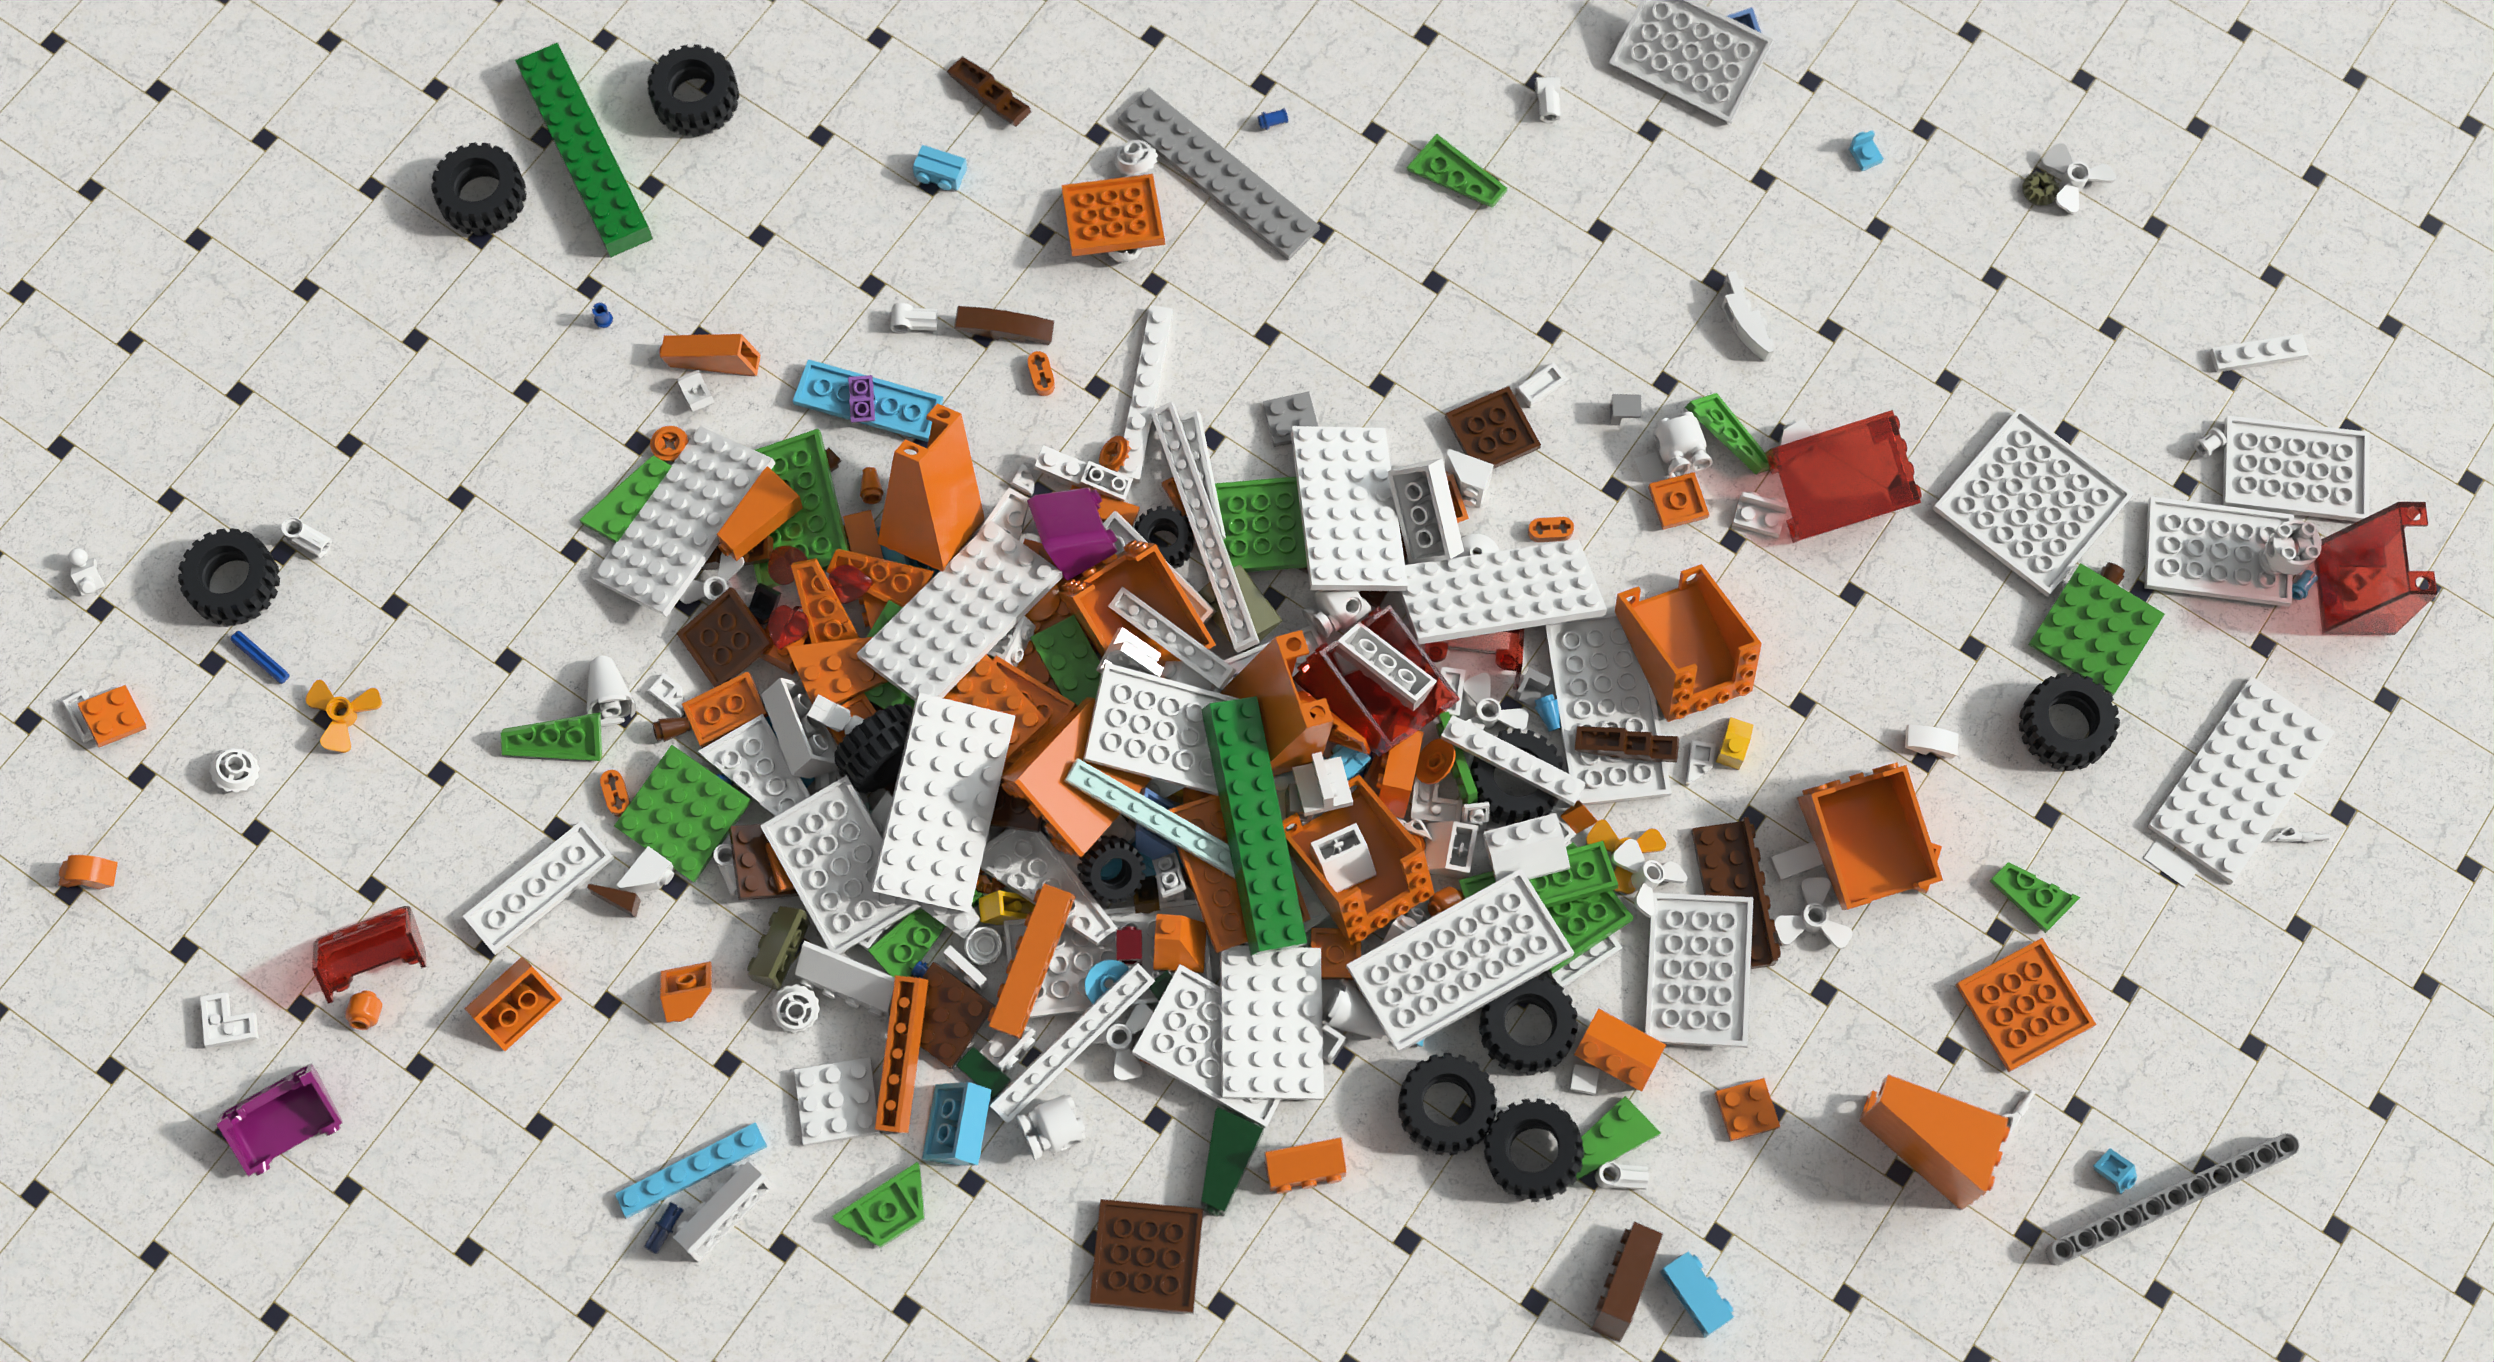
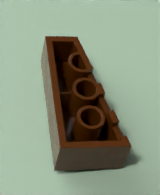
[1591,1221,1663,1342]

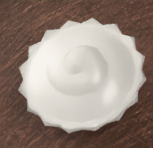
[1114,140,1158,176]
[209,747,260,793]
[770,984,820,1033]

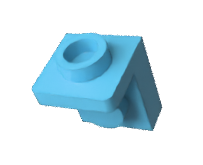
[1849,130,1884,171]
[2094,1148,2137,1194]

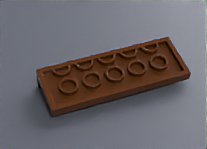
[1691,817,1781,969]

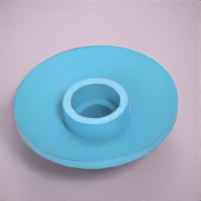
[1085,960,1130,1003]

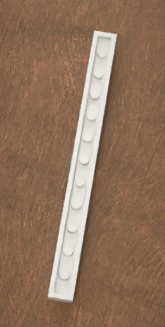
[1150,401,1260,653]

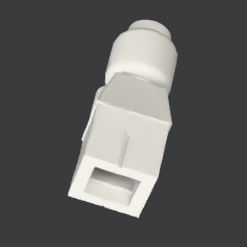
[807,694,864,735]

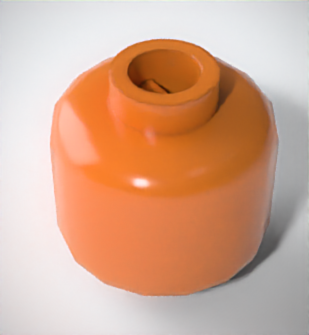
[1428,886,1464,917]
[345,990,382,1030]

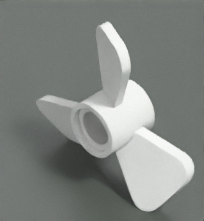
[2042,143,2116,214]
[680,553,744,604]
[1463,673,1529,731]
[1611,839,1688,917]
[1774,878,1853,949]
[1090,1004,1153,1081]

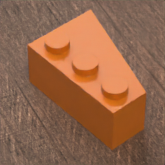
[1376,725,1424,819]

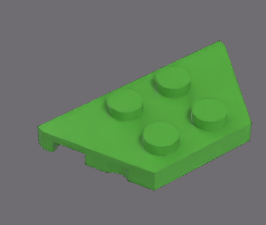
[832,1162,925,1248]

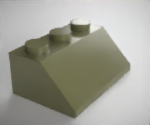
[1198,565,1283,652]
[747,906,810,991]

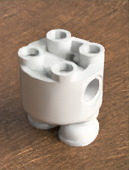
[1653,412,1713,478]
[2259,520,2322,576]
[1302,590,1371,638]
[1016,1094,1086,1161]

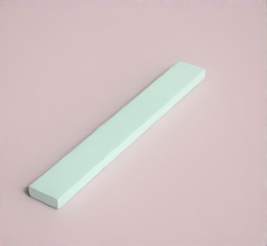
[1064,758,1235,879]

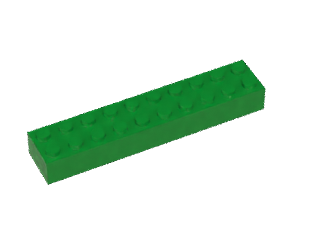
[515,42,653,258]
[1201,696,1307,955]

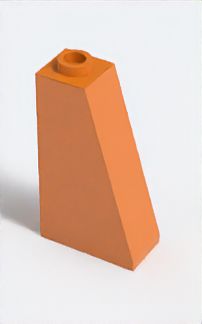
[659,334,761,376]
[717,466,803,561]

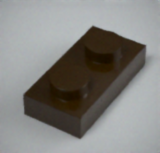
[1133,875,1160,914]

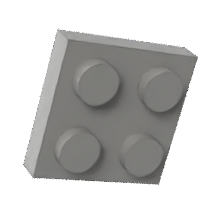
[1263,391,1318,447]

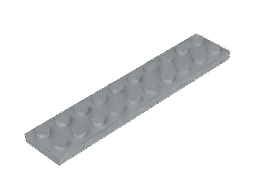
[1118,88,1320,260]

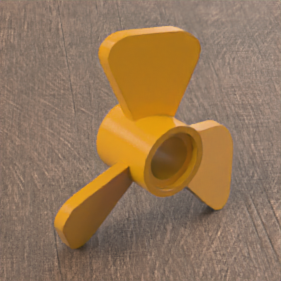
[306,680,382,753]
[1586,819,1666,895]

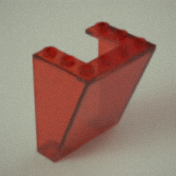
[1765,410,1922,543]
[2314,502,2437,635]
[1292,605,1460,757]

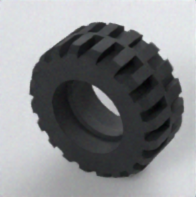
[647,44,739,136]
[431,142,527,235]
[178,528,280,626]
[2019,673,2120,771]
[834,703,913,793]
[1470,728,1565,826]
[1479,976,1578,1075]
[1398,1053,1497,1155]
[1484,1098,1584,1202]

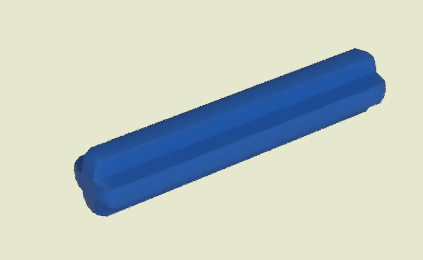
[230,631,290,684]

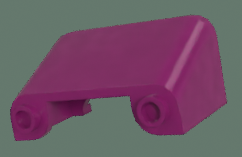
[1027,487,1118,581]
[216,1063,343,1176]

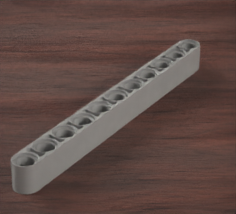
[2046,1133,2299,1265]

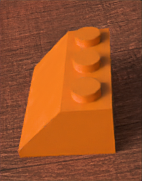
[464,957,562,1051]
[1574,1008,1666,1092]
[1264,1137,1347,1194]

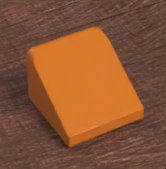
[1560,799,1598,834]

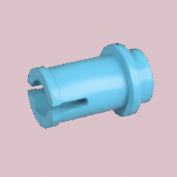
[2292,570,2318,600]

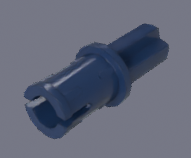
[645,1202,684,1254]

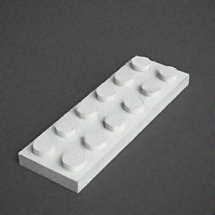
[463,820,614,955]

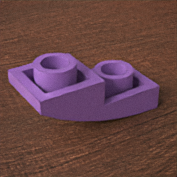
[848,375,875,423]

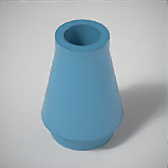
[1534,694,1561,732]

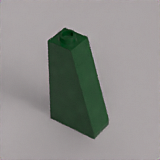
[1201,1107,1264,1217]

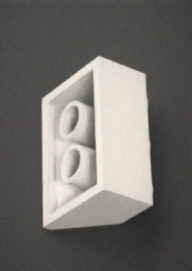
[1484,813,1570,882]

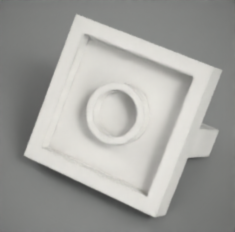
[1096,627,1164,677]
[1293,752,1353,816]

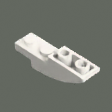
[1722,271,1775,362]
[1033,445,1133,501]

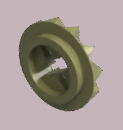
[2022,171,2060,206]

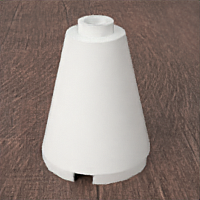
[586,656,636,726]
[1321,978,1387,1039]

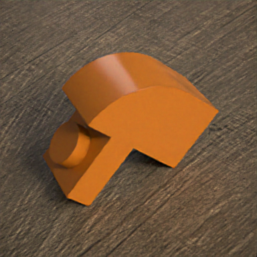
[59,855,118,890]

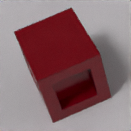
[1116,926,1142,966]

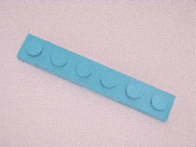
[615,1122,768,1218]

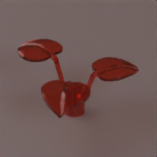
[768,546,873,650]

